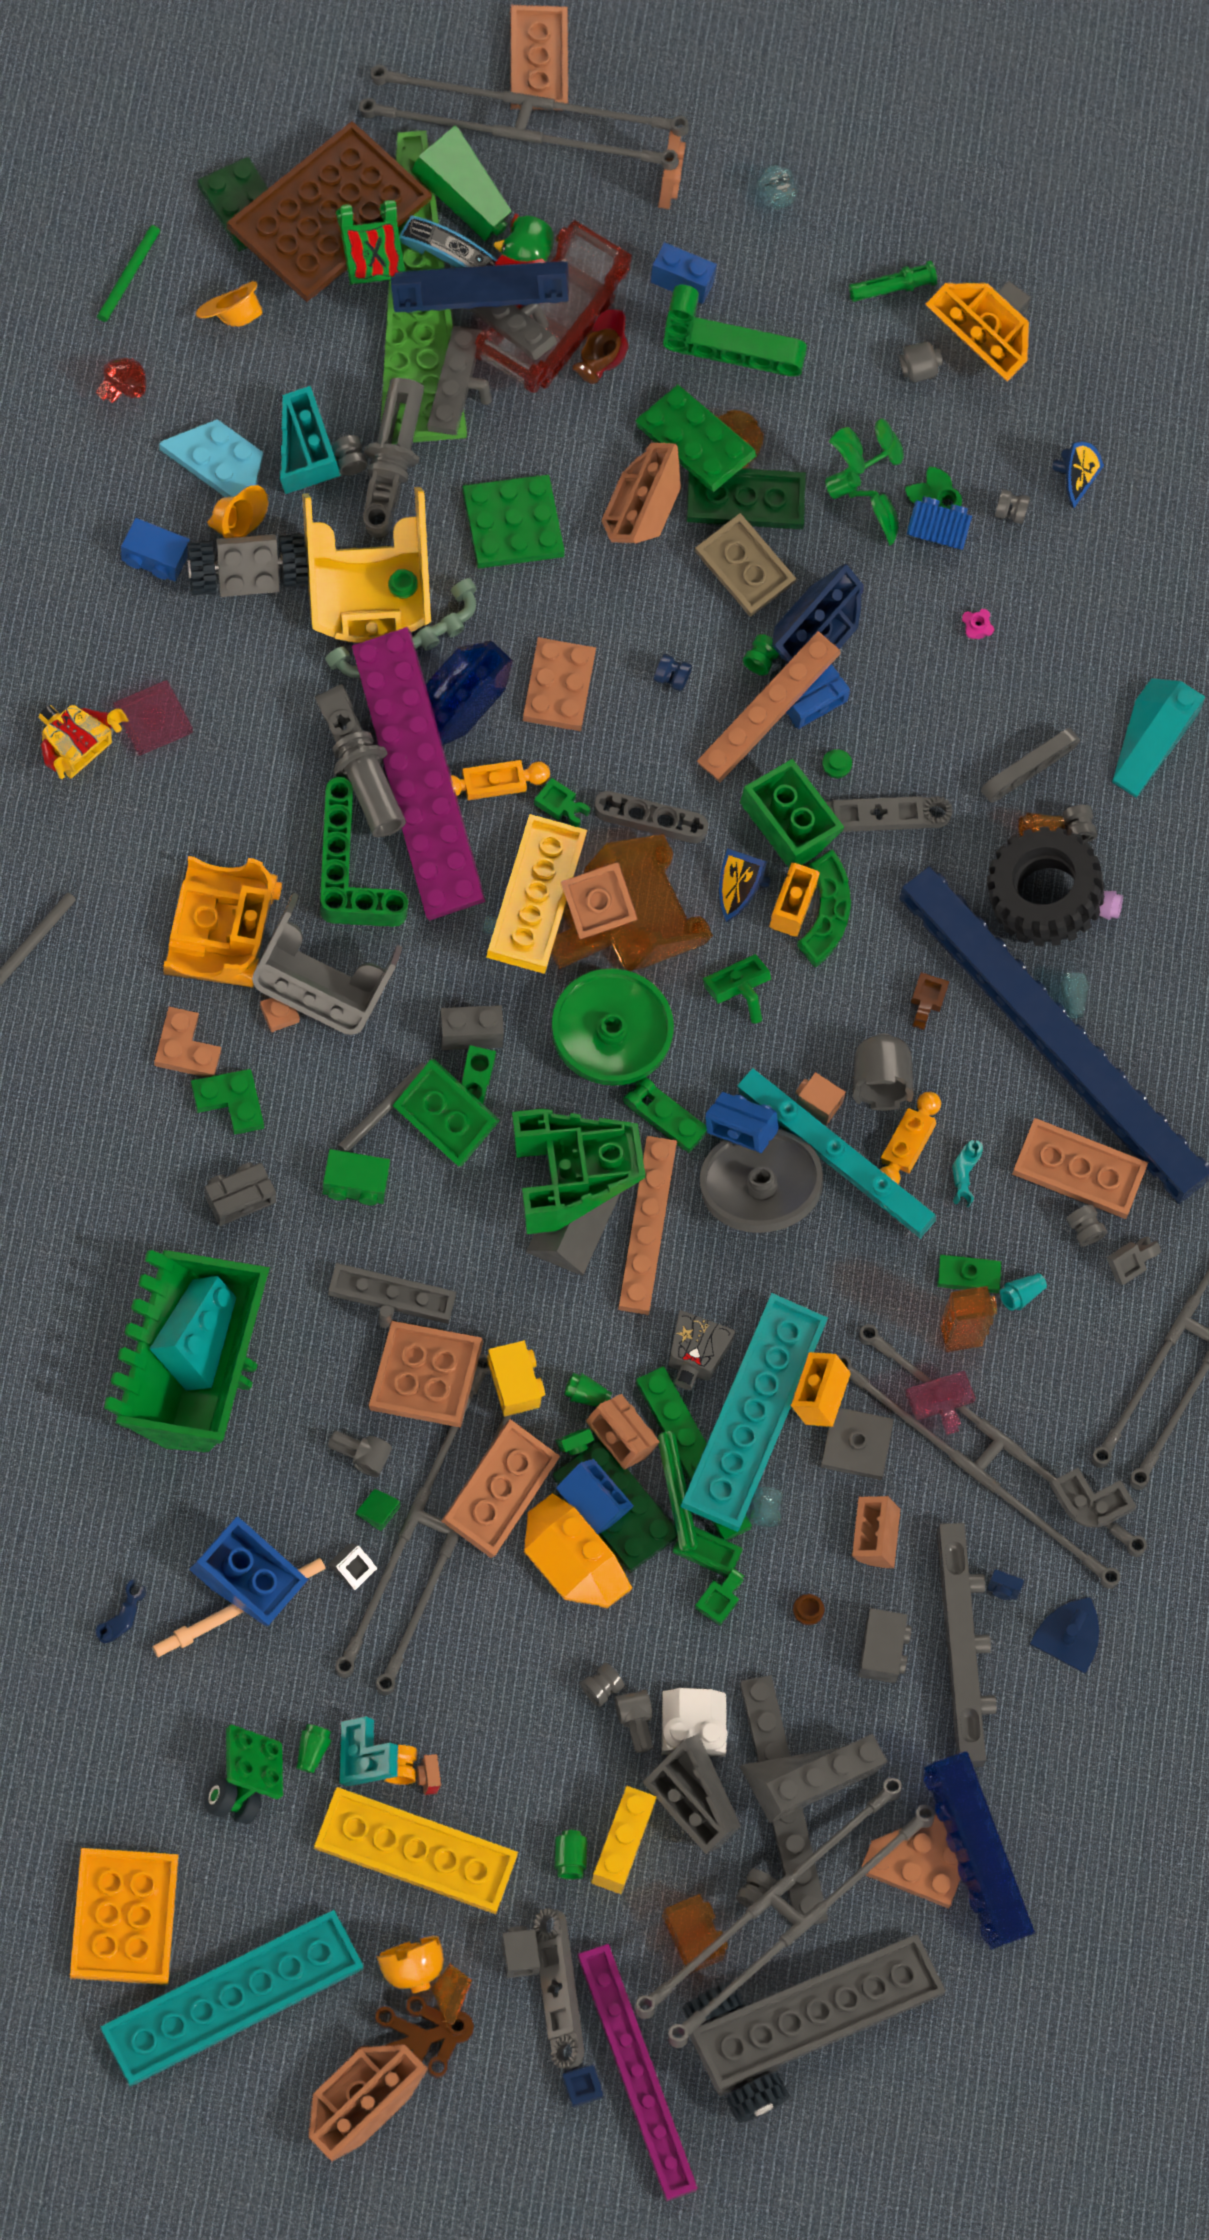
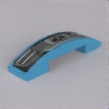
[399,216,497,268]

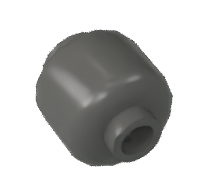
[899,341,943,382]

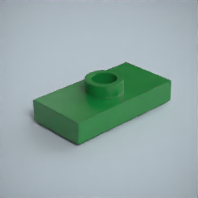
[937,1255,1001,1293]

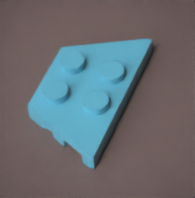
[159,419,263,497]

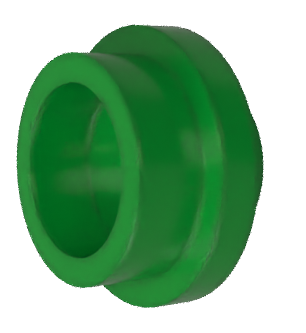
[388,569,418,598]
[822,749,852,779]

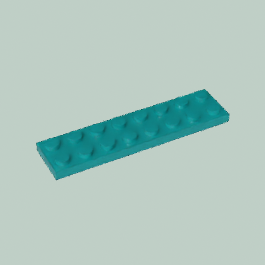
[680,1293,828,1532]
[100,1910,364,2087]

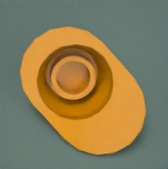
[196,281,263,326]
[207,485,268,538]

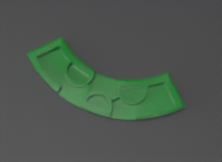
[797,849,851,968]

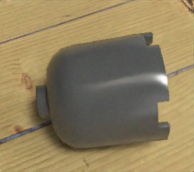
[853,1033,914,1111]

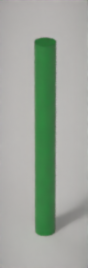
[97,225,160,322]

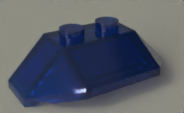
[425,640,513,746]

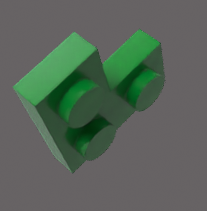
[191,1069,264,1135]

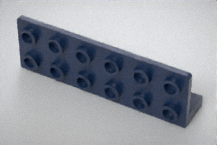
[391,261,569,313]

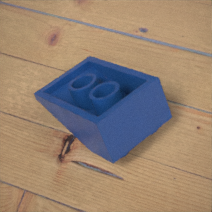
[189,1516,308,1627]

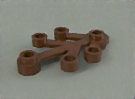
[352,1996,474,2079]

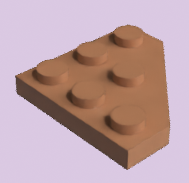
[862,1807,983,1908]

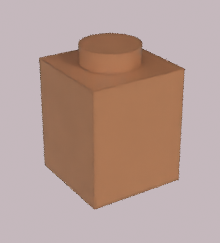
[795,1072,846,1126]

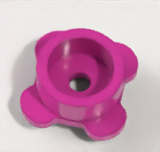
[962,609,994,639]

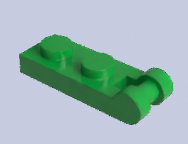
[623,1077,707,1154]

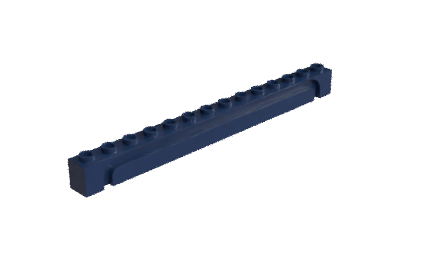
[899,866,1209,1204]

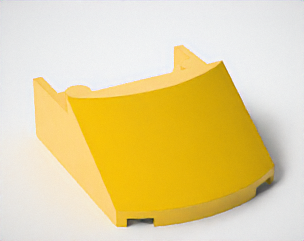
[302,487,431,643]

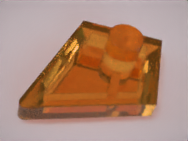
[431,1963,472,2025]

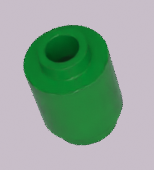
[555,1830,587,1880]

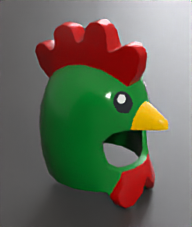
[493,214,555,266]

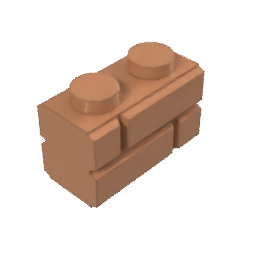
[586,1394,660,1469]

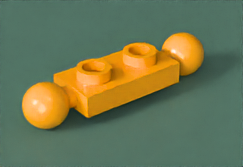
[451,760,550,801]
[880,1092,941,1185]

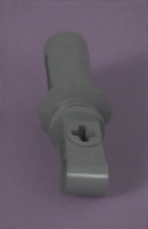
[363,378,424,538]
[315,684,406,837]

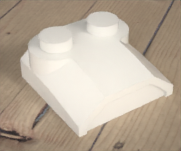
[661,1688,727,1757]

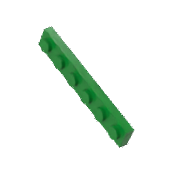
[636,1366,752,1541]

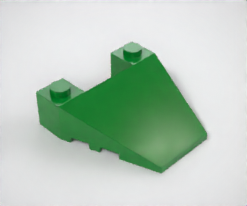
[512,1109,645,1234]

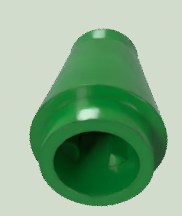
[564,1372,612,1407]
[296,1724,332,1774]

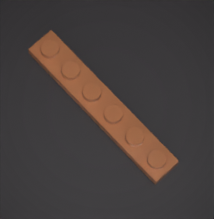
[697,631,841,783]
[618,1136,677,1315]

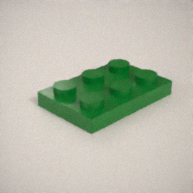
[393,1059,500,1167]

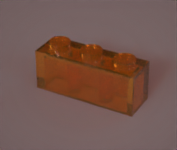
[940,1286,997,1352]

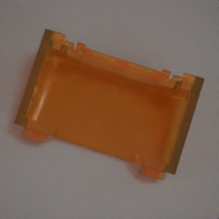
[583,834,713,971]

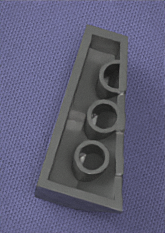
[740,1734,888,1823]

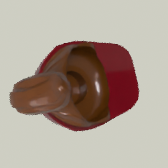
[572,309,629,384]

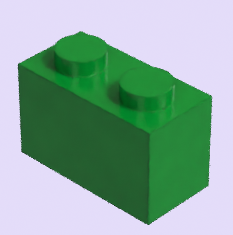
[323,1149,390,1206]

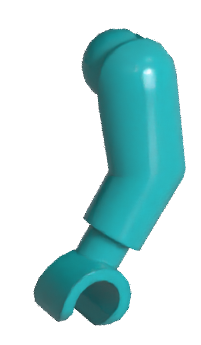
[952,1140,983,1208]

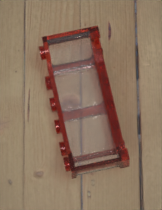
[475,220,632,394]

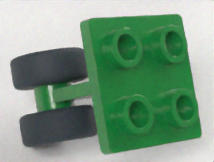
[204,1724,283,1824]

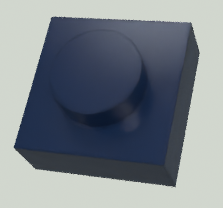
[987,1569,1024,1600]
[562,2065,604,2108]

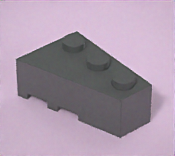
[642,1734,741,1854]

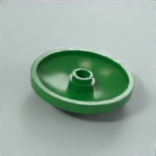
[551,969,674,1086]

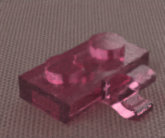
[905,1370,976,1435]

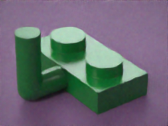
[703,954,771,1024]

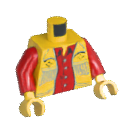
[38,705,129,779]

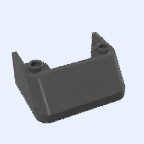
[252,892,403,1035]

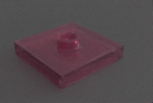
[113,680,193,756]

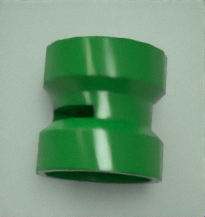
[742,634,779,676]

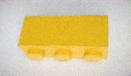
[591,1786,656,1895]

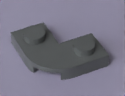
[1050,1468,1137,1528]

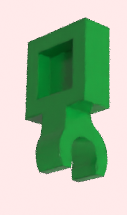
[695,1569,744,1626]

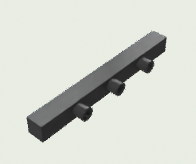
[937,1523,996,1768]

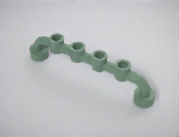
[325,578,477,678]

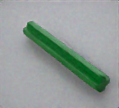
[657,1431,698,1552]

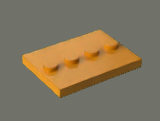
[70,1848,178,1985]

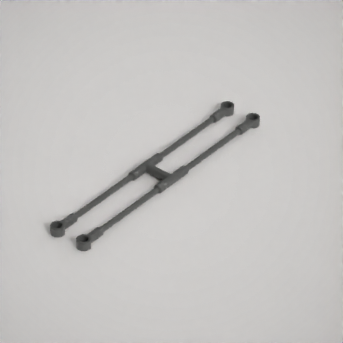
[359,65,689,170]
[1092,1269,1209,1490]
[838,1324,1147,1589]
[335,1354,512,1695]
[636,1778,935,2048]

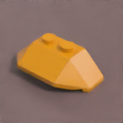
[925,283,1029,382]
[524,1493,632,1608]

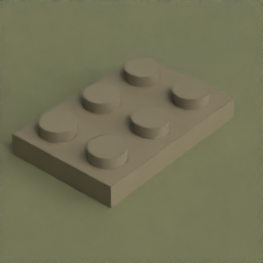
[694,513,796,617]

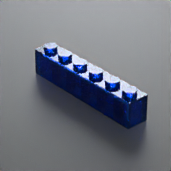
[923,1751,1035,1950]

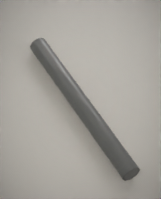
[0,893,76,987]
[338,1062,425,1152]

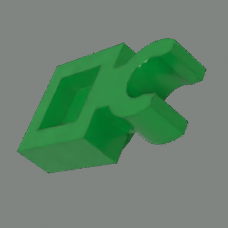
[534,778,590,828]

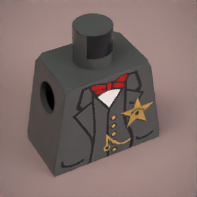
[668,1310,736,1390]

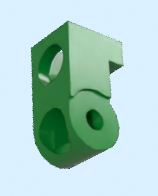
[462,1045,496,1104]

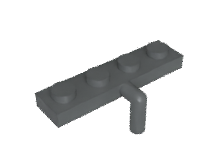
[469,303,557,360]
[427,326,492,436]
[328,1263,456,1328]

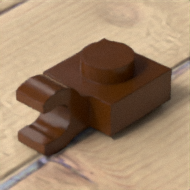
[911,972,950,1030]

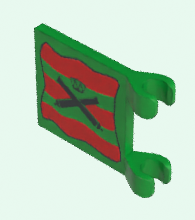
[336,200,405,285]

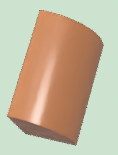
[852,1496,901,1568]

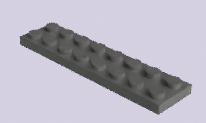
[689,1934,946,2092]

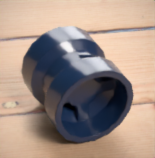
[654,654,693,692]

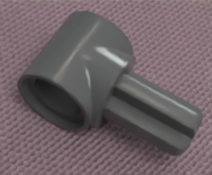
[328,1431,392,1477]
[614,1689,653,1753]

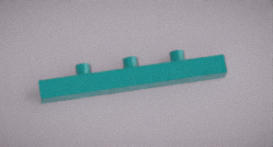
[737,1068,936,1239]

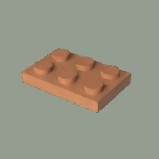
[523,637,596,731]

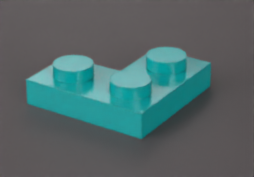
[340,1717,398,1786]

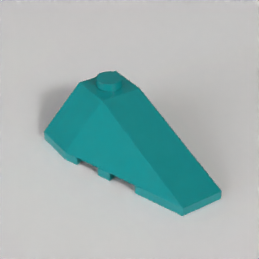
[1112,678,1205,798]

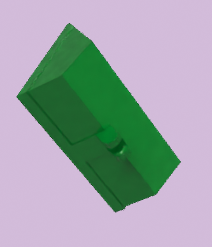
[104,1250,270,1452]

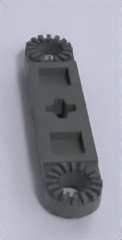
[826,796,953,832]
[533,1908,584,2069]

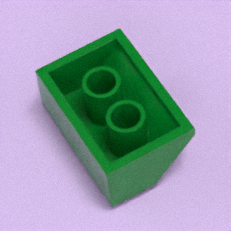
[740,758,844,868]

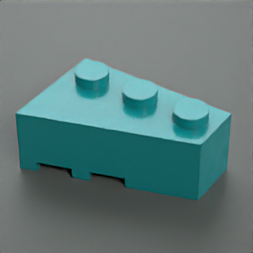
[280,386,341,494]
[150,1276,236,1391]

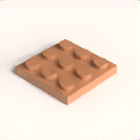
[369,1321,483,1428]

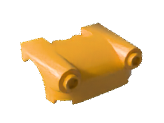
[163,856,282,987]

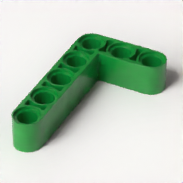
[663,285,807,377]
[320,777,408,927]

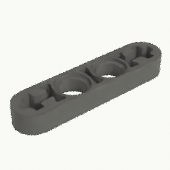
[981,728,1080,803]
[594,791,708,843]

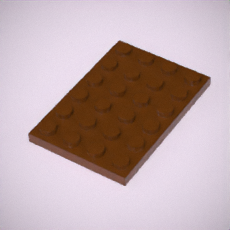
[227,121,432,302]

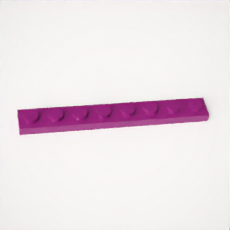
[577,1944,698,2201]

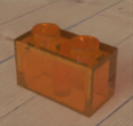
[662,1894,728,1974]

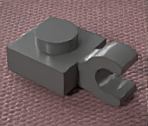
[1107,1236,1161,1285]

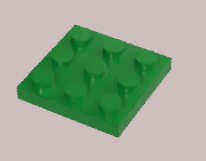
[462,474,565,569]

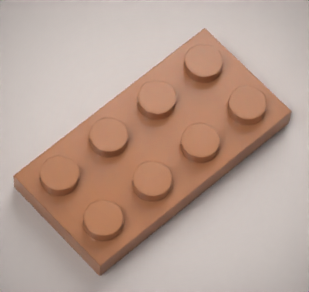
[511,5,568,110]
[1012,1118,1148,1219]
[441,1419,560,1558]

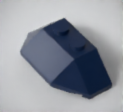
[772,564,864,664]

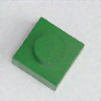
[555,1428,594,1455]

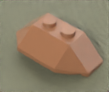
[601,443,681,543]
[309,2045,427,2161]

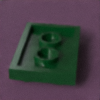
[198,157,268,252]

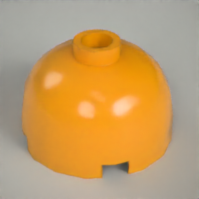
[377,1936,444,1993]

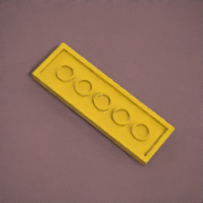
[486,814,587,974]
[314,1787,518,1914]

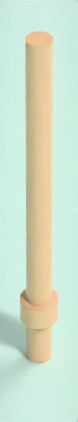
[152,1558,325,1657]

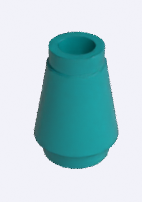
[1000,1273,1047,1311]

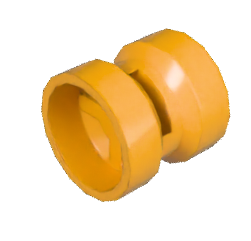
[384,1745,417,1785]

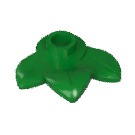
[905,467,962,509]

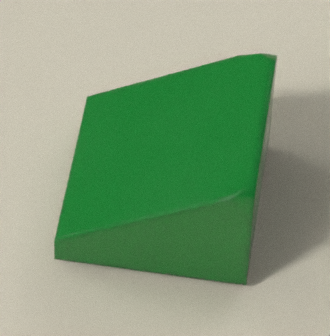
[356,1489,400,1532]

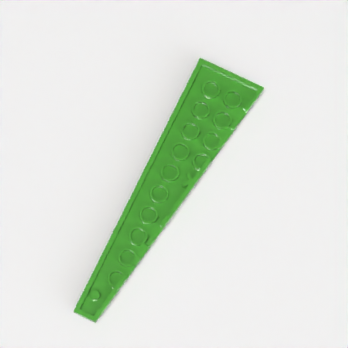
[381,130,467,444]

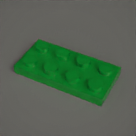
[635,385,756,492]

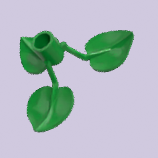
[825,418,904,546]

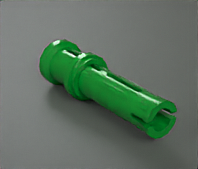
[849,260,937,302]

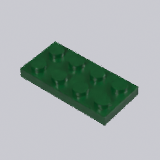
[687,468,806,530]
[552,1440,678,1573]

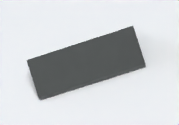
[526,1193,621,1276]

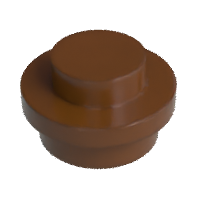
[793,1594,825,1626]

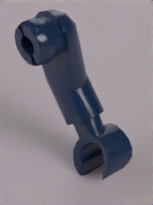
[95,1580,146,1643]

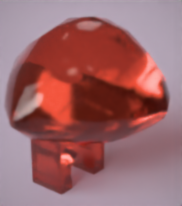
[95,358,147,403]

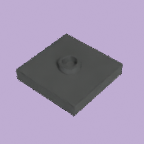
[821,1408,894,1480]

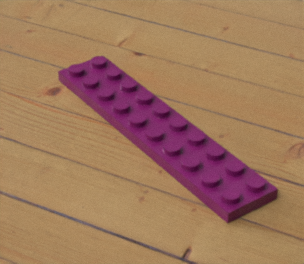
[352,627,486,921]

